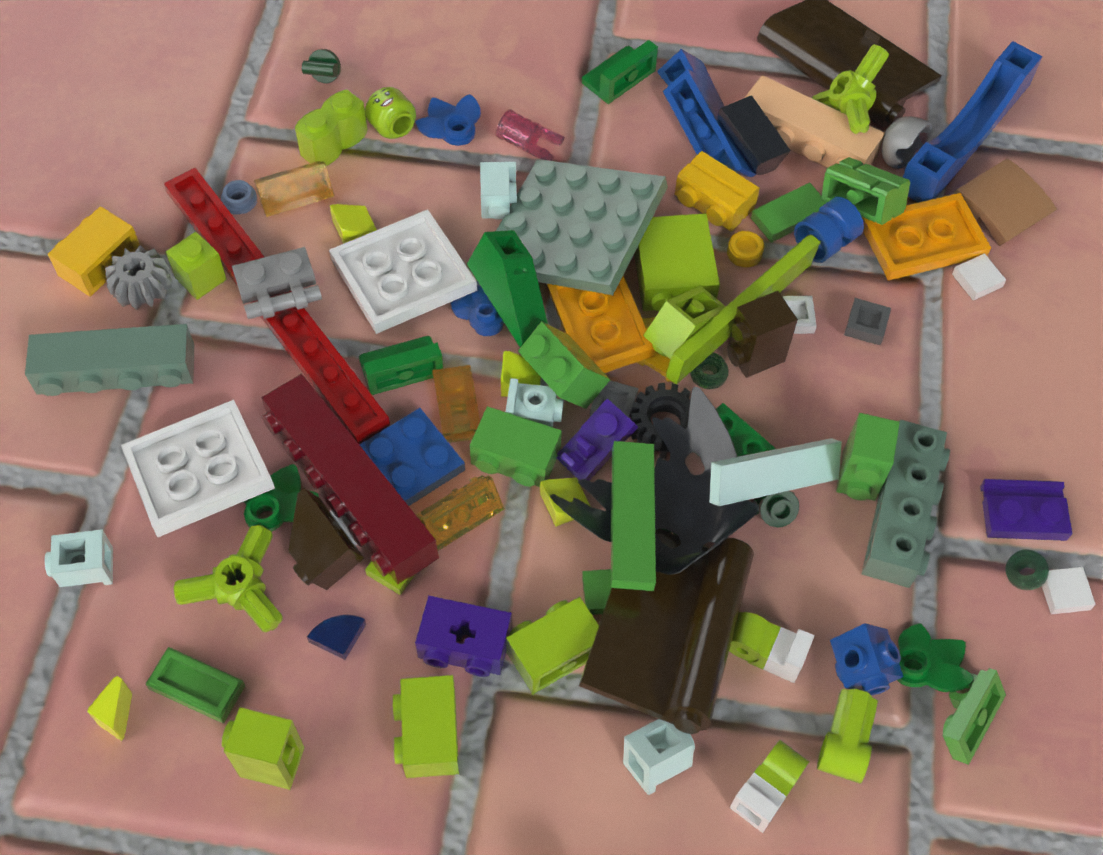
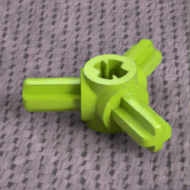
[812,44,889,134]
[174,525,283,633]

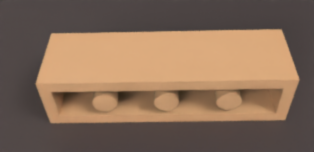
[745,75,885,168]

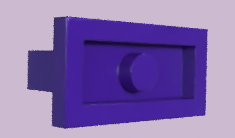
[556,398,638,481]

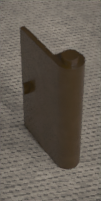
[757,0,942,128]
[579,529,754,734]

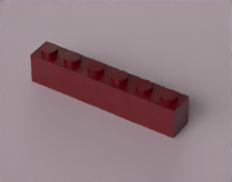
[261,373,439,584]

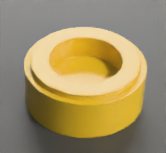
[727,231,765,267]

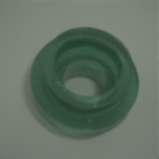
[690,352,729,389]
[1005,549,1049,590]

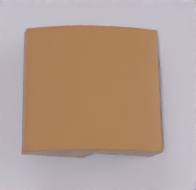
[953,158,1057,246]

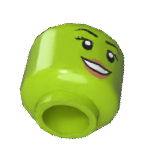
[365,87,416,139]

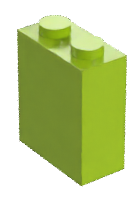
[634,213,720,312]

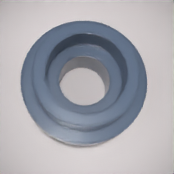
[221,180,257,214]

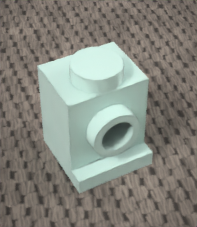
[480,162,517,220]
[505,378,564,427]
[45,529,113,587]
[623,719,695,795]

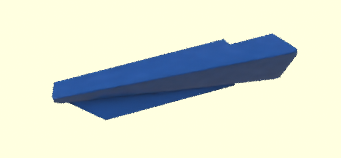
[657,49,756,177]

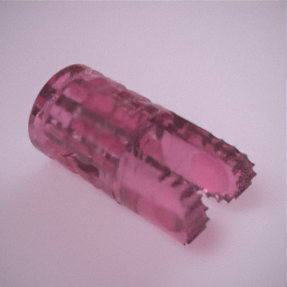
[496,109,565,161]

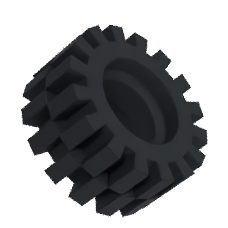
[630,383,691,459]

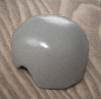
[882,116,932,169]

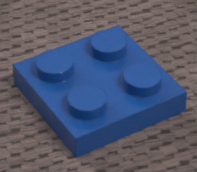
[360,408,465,506]

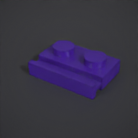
[980,479,1073,541]

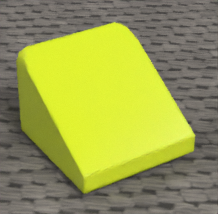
[330,204,377,244]
[501,351,541,397]
[540,477,591,527]
[87,676,132,741]

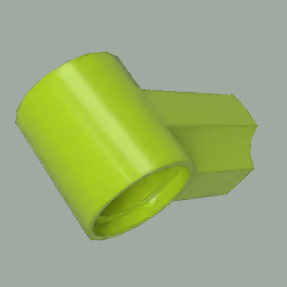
[817,689,878,784]

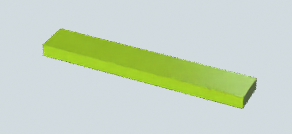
[666,234,821,384]

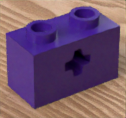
[415,595,512,677]

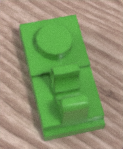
[942,668,1006,765]

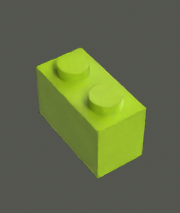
[643,285,726,360]
[506,596,599,695]
[393,675,459,778]
[222,707,305,790]

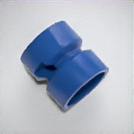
[794,197,864,263]

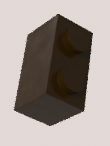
[727,291,798,378]

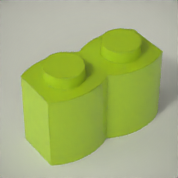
[295,89,368,169]

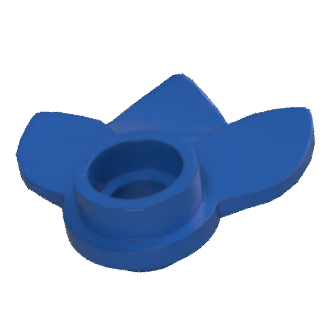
[415,94,481,146]
[450,281,504,336]

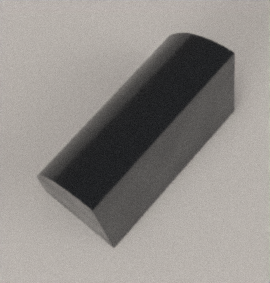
[717,95,791,175]

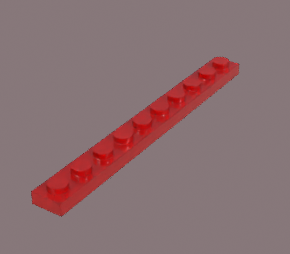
[164,167,390,444]

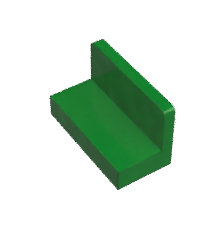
[582,40,658,105]
[359,336,444,395]

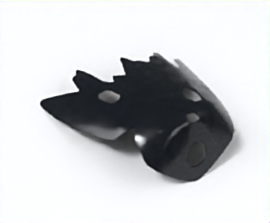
[550,387,759,575]

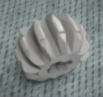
[105,245,172,310]

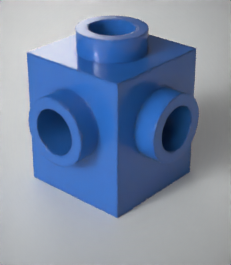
[830,623,903,696]

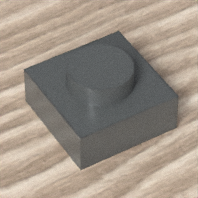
[844,298,891,345]
[590,380,639,418]

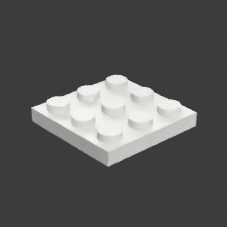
[329,209,478,334]
[121,400,275,537]

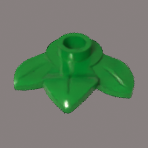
[244,464,319,532]
[897,623,974,692]

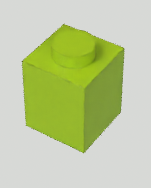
[166,231,227,300]

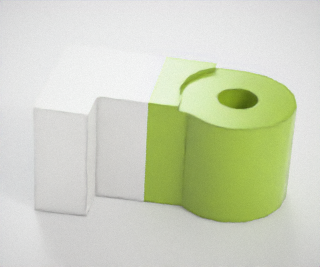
[729,612,815,683]
[730,740,810,833]

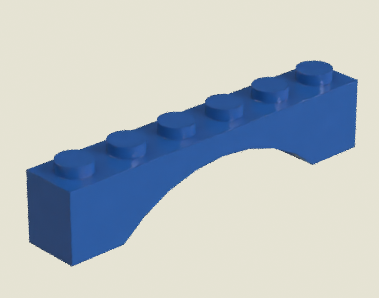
[903,41,1043,203]

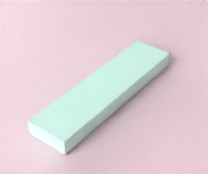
[709,438,842,506]

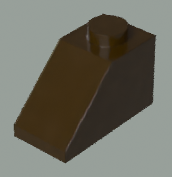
[288,488,364,590]

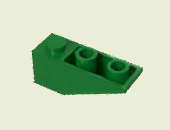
[467,230,548,348]

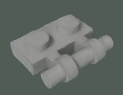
[232,247,322,319]

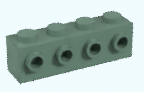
[25,324,195,396]
[861,420,950,588]

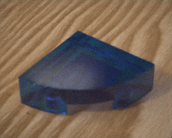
[307,615,367,660]

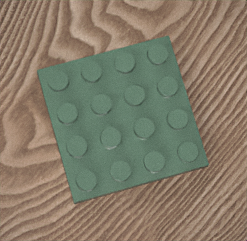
[496,159,668,295]

